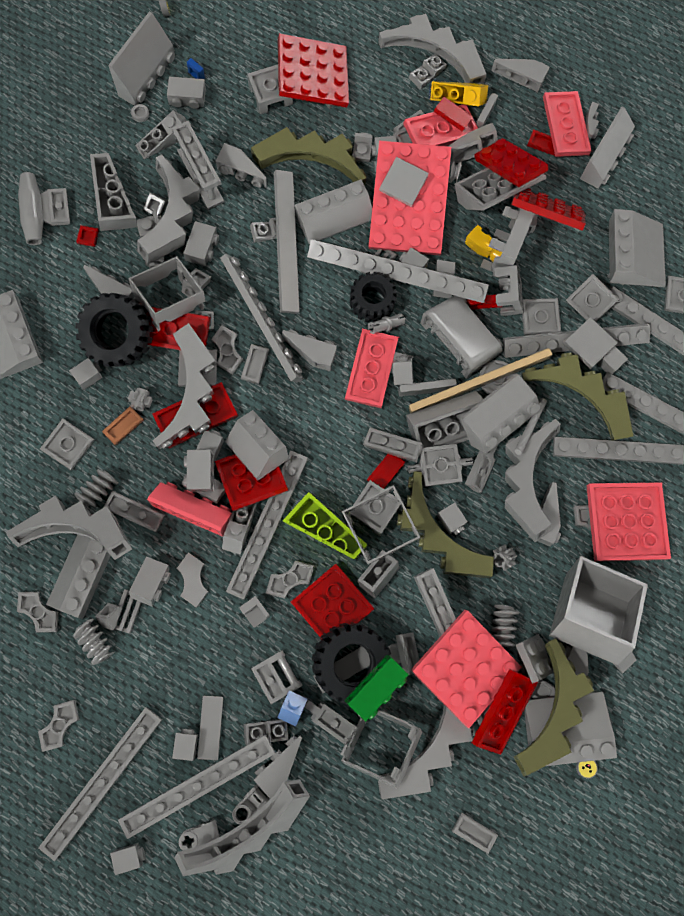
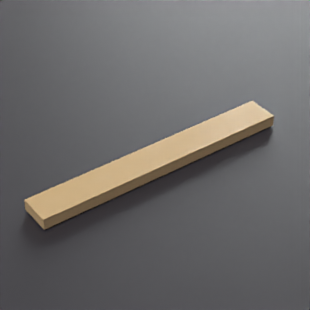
[409,348,552,413]

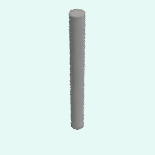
[514,398,547,455]

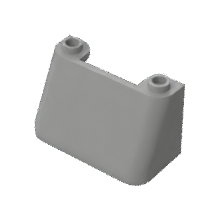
[420,296,503,379]

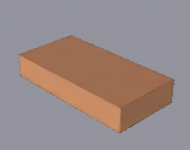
[102,407,144,446]

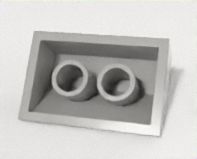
[225,410,289,480]

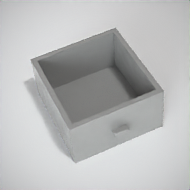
[549,556,648,665]

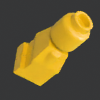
[465,225,502,262]

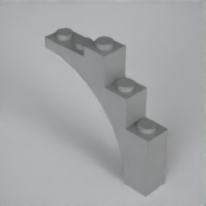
[378,14,487,84]
[137,154,200,265]
[152,323,217,449]
[505,419,561,542]
[6,496,132,560]
[378,705,475,799]
[175,779,310,876]

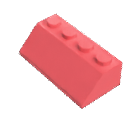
[147,482,232,537]

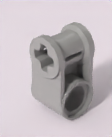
[232,784,270,825]
[178,819,220,851]

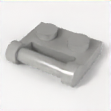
[251,650,303,704]

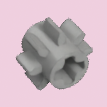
[128,388,153,411]
[493,545,517,571]

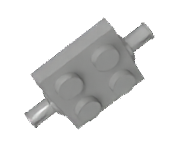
[408,444,473,487]

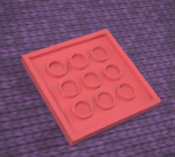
[586,483,671,562]
[411,610,522,728]

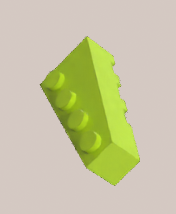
[283,492,368,560]

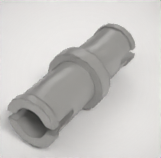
[368,313,405,334]

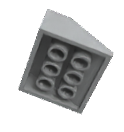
[108,11,175,106]
[455,168,546,210]
[609,209,666,287]
[0,290,43,379]
[524,691,617,766]

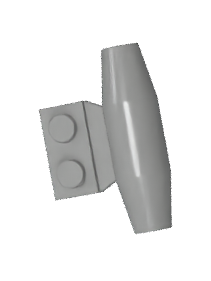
[18,172,70,245]

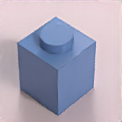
[277,690,307,726]

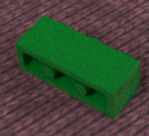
[344,655,409,722]

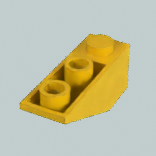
[430,81,488,106]

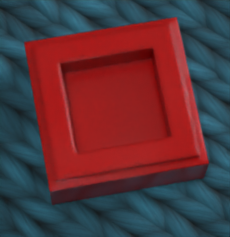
[76,225,99,247]

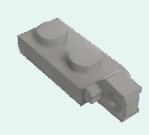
[465,445,498,493]
[305,701,358,745]

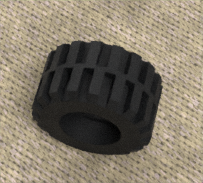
[350,272,397,323]

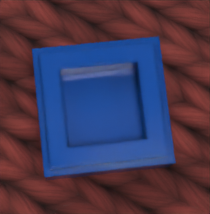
[187,58,205,79]

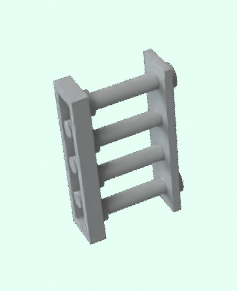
[172,121,224,210]

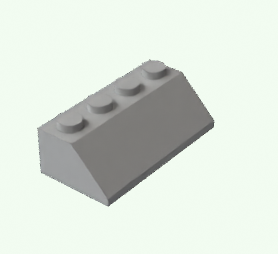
[580,107,635,189]
[295,180,372,245]
[460,374,541,454]
[406,391,483,448]
[46,534,111,619]

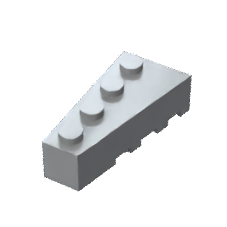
[90,153,137,231]

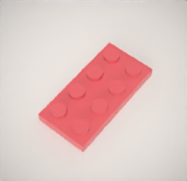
[543,91,591,157]
[403,104,478,146]
[345,328,399,408]

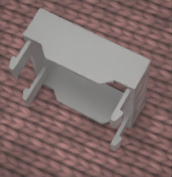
[480,206,535,279]
[128,256,205,331]
[342,485,421,564]
[340,709,422,789]

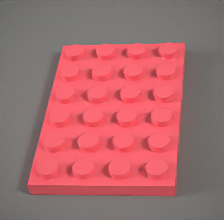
[369,140,451,255]

